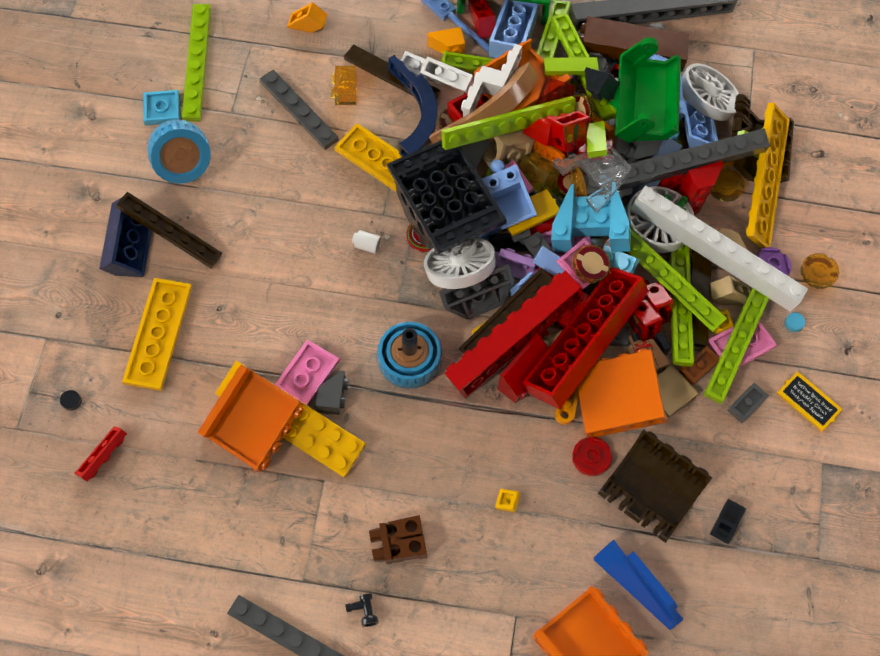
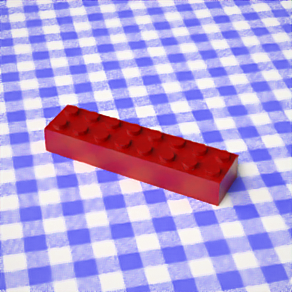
[522,267,649,409]
[444,270,583,399]

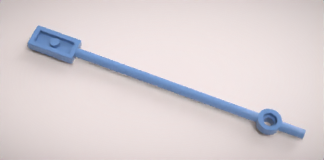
[421,0,496,59]

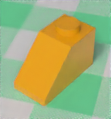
[287,2,327,33]
[427,27,465,54]

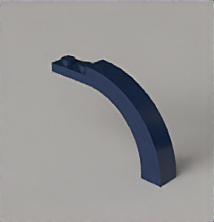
[388,55,437,157]

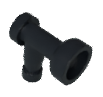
[345,593,379,627]

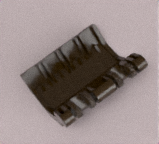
[731,94,794,183]
[598,429,712,543]

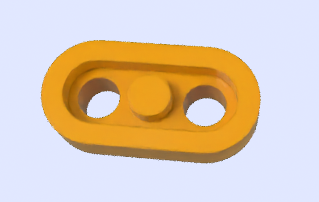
[555,389,578,425]

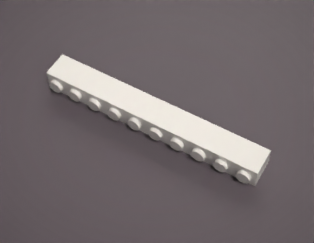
[630,185,808,312]

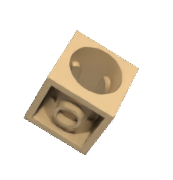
[482,129,534,170]

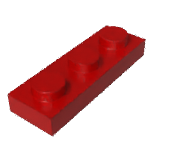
[74,426,127,482]

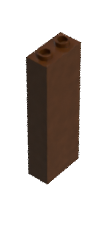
[580,16,689,72]

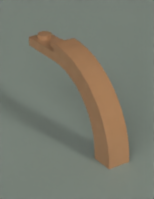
[429,62,538,143]

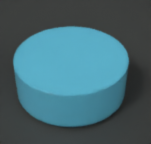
[784,312,805,332]

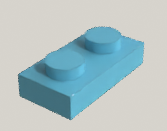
[602,245,640,274]

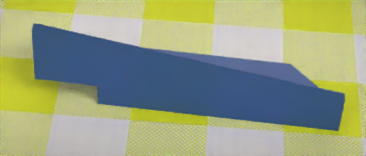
[594,540,683,630]

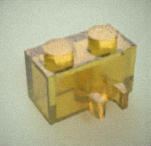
[331,66,357,105]
[519,152,560,192]

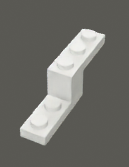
[461,44,522,117]
[401,51,474,93]

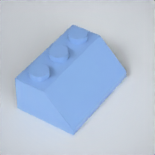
[683,100,718,148]

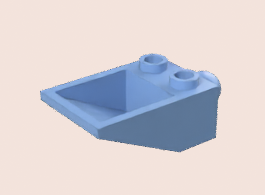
[482,159,537,230]

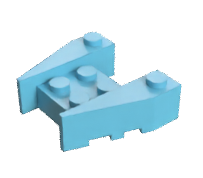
[551,183,631,253]

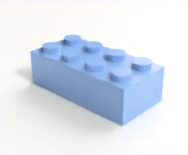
[489,0,539,58]

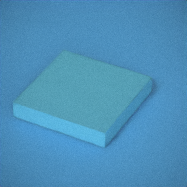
[143,90,180,125]

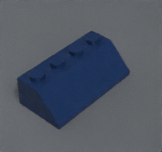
[99,198,152,277]

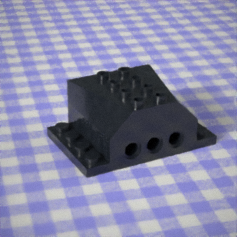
[387,140,507,254]

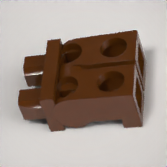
[369,515,427,564]

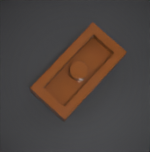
[679,346,720,385]

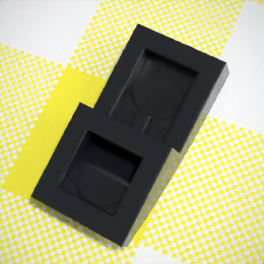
[710,498,747,544]

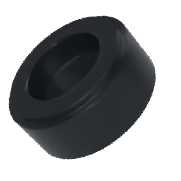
[60,390,82,411]

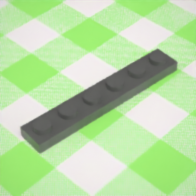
[260,69,339,150]
[227,595,344,656]

